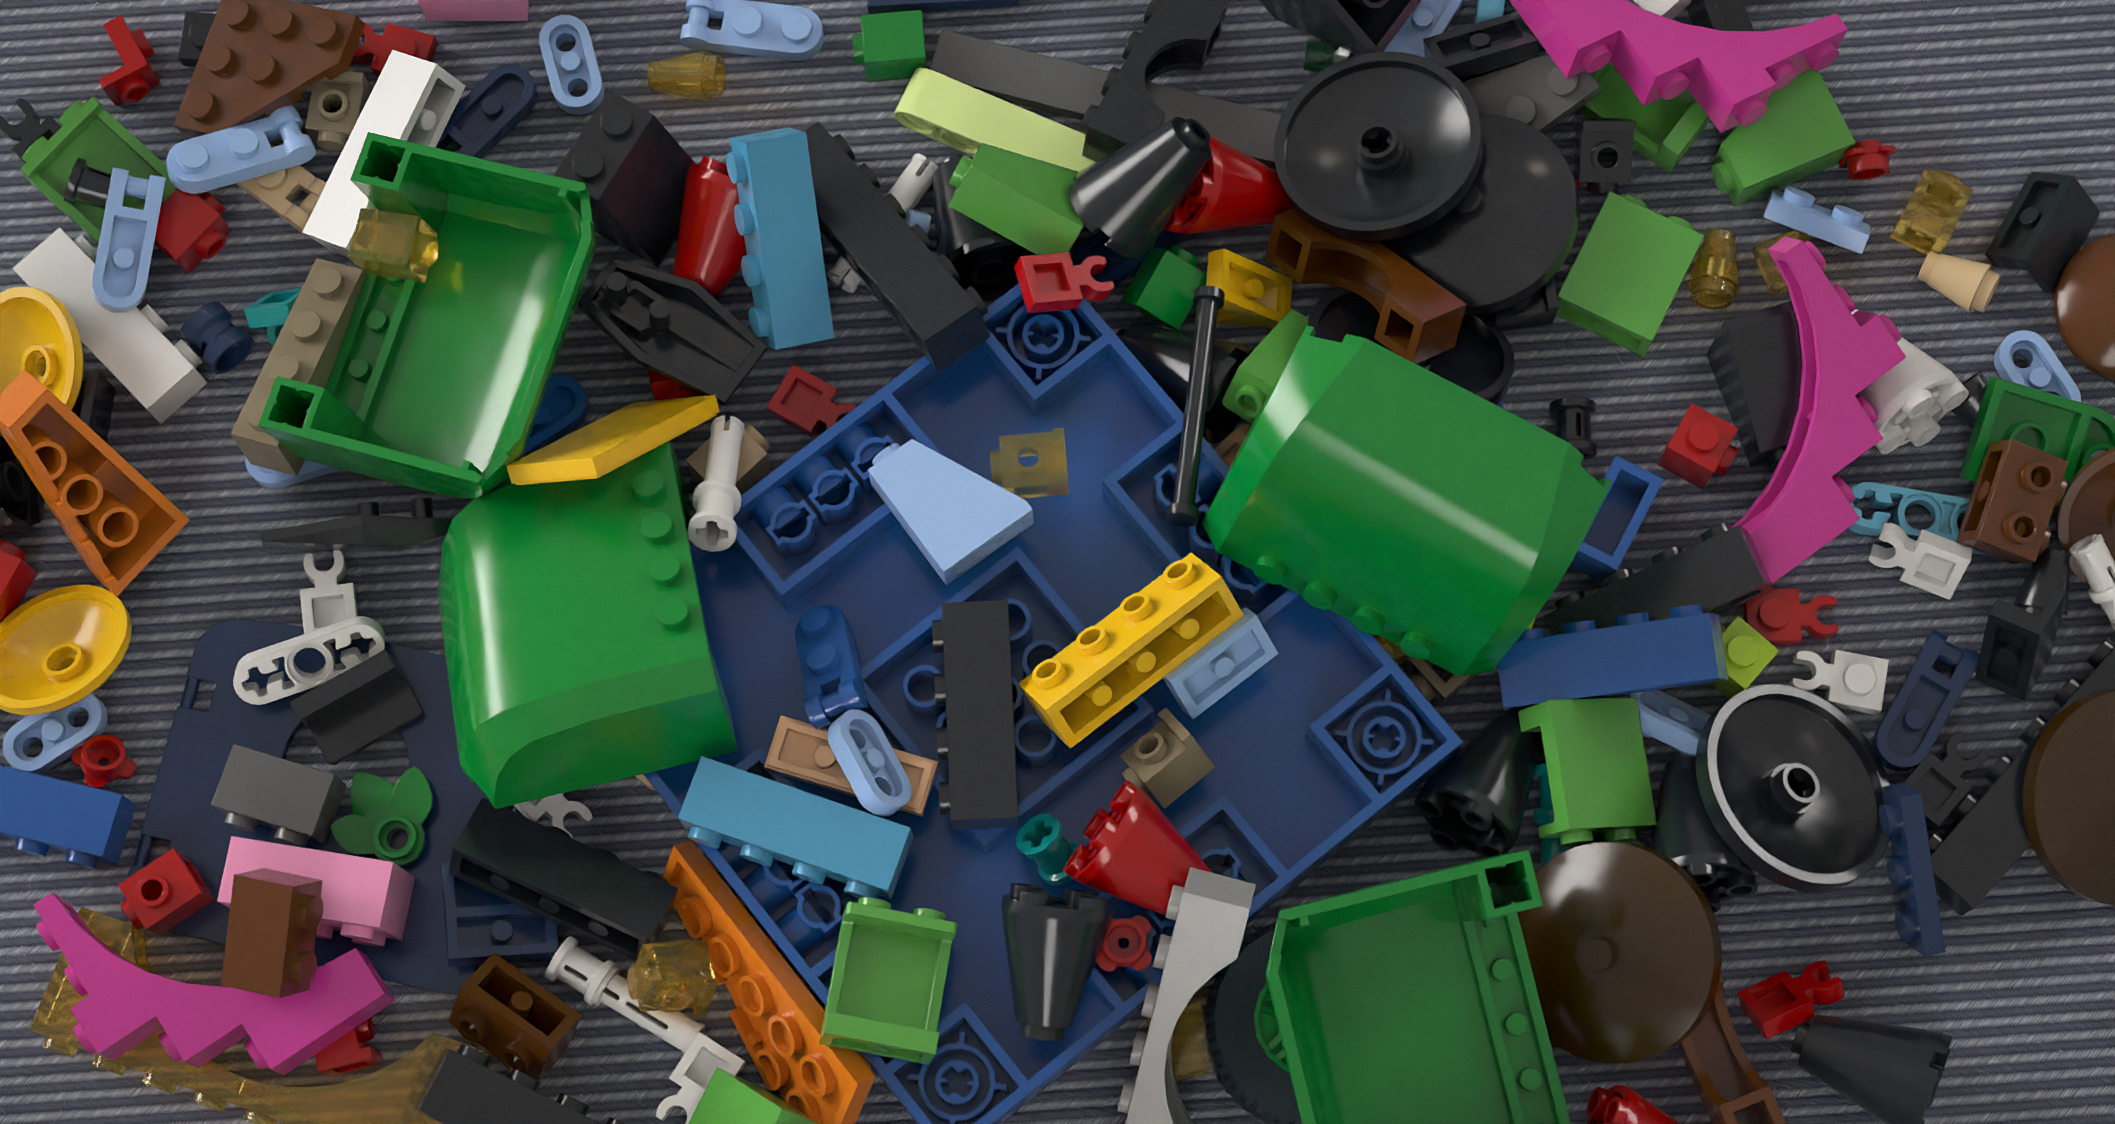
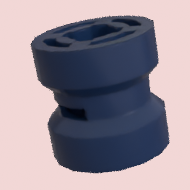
[181,301,255,374]

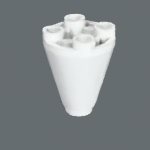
[1851,309,1969,454]

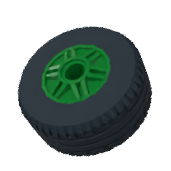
[1204,923,1302,1124]

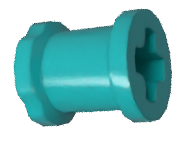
[1016,814,1079,886]

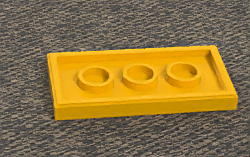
[507,394,720,485]

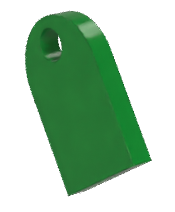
[1958,377,2115,507]

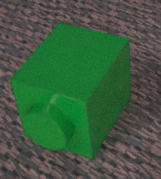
[853,10,927,82]
[1121,245,1207,330]

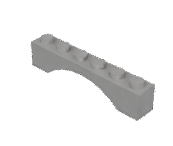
[1117,867,1256,1124]

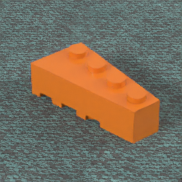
[0,370,190,596]

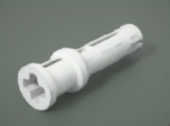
[687,416,745,552]
[545,936,705,1054]

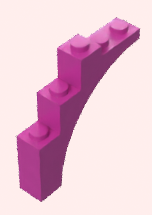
[1509,0,1848,133]
[1732,237,1907,584]
[33,893,396,1076]

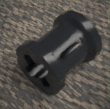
[64,157,129,210]
[1549,397,1597,459]

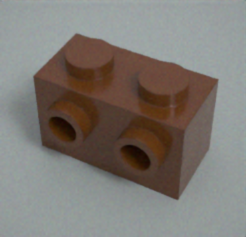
[1956,439,2069,564]
[221,868,323,998]
[448,952,582,1081]

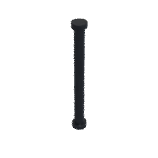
[1166,286,1225,527]

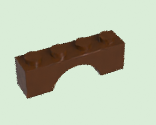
[1265,208,1467,364]
[1678,975,1786,1124]

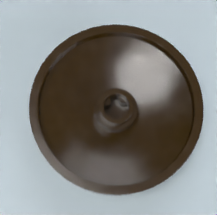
[2023,688,2115,906]
[1517,841,1722,1064]

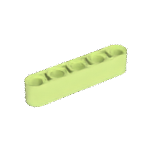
[893,68,1096,172]

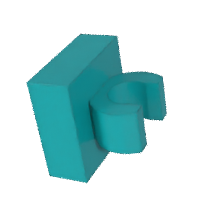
[244,288,302,346]

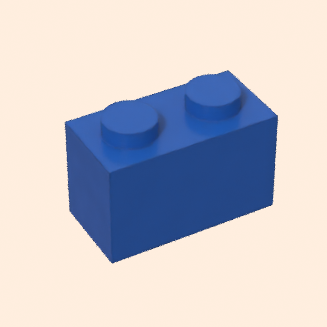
[1569,455,1664,583]

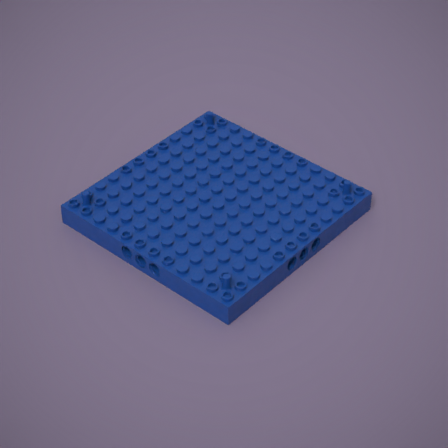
[643,283,1463,1124]

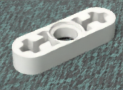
[233,616,385,705]

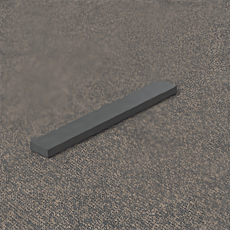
[930,30,1282,169]

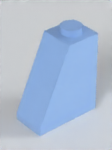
[868,439,1034,585]

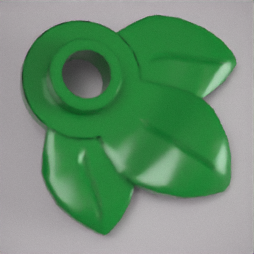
[330,766,433,866]

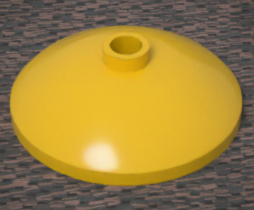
[0,287,84,410]
[0,585,132,715]

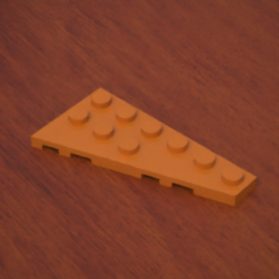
[663,839,876,1124]

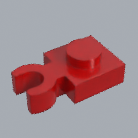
[351,22,438,77]
[1014,252,1114,313]
[766,364,857,438]
[1743,589,1839,645]
[1737,960,1845,1039]

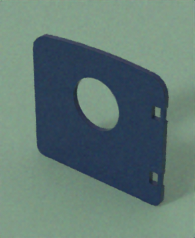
[120,618,518,995]

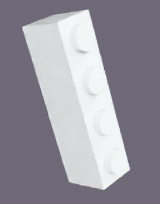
[303,50,466,265]
[12,227,207,424]

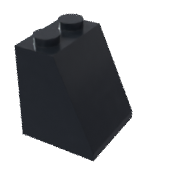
[1259,0,1421,55]
[553,90,696,267]
[1706,301,1803,468]

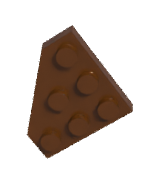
[173,0,365,137]

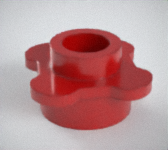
[1838,140,1896,180]
[72,735,136,790]
[1097,915,1152,972]

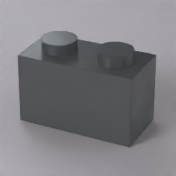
[211,744,347,848]

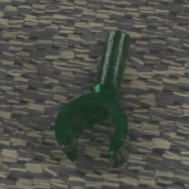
[1303,40,1334,72]

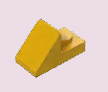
[1206,249,1293,328]

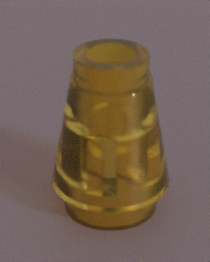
[648,50,726,101]
[1687,229,1739,310]

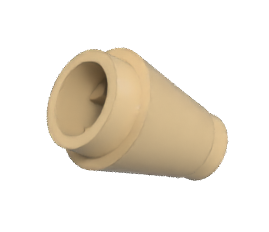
[1917,251,2001,313]

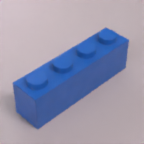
[1498,604,1728,710]
[0,765,137,870]

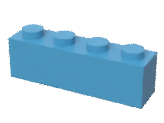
[726,127,835,350]
[678,756,914,899]

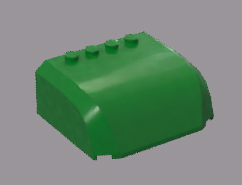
[258,132,597,499]
[1202,326,1612,677]
[437,440,738,809]
[1265,850,1571,1124]

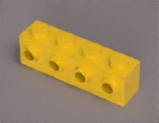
[1018,553,1244,749]

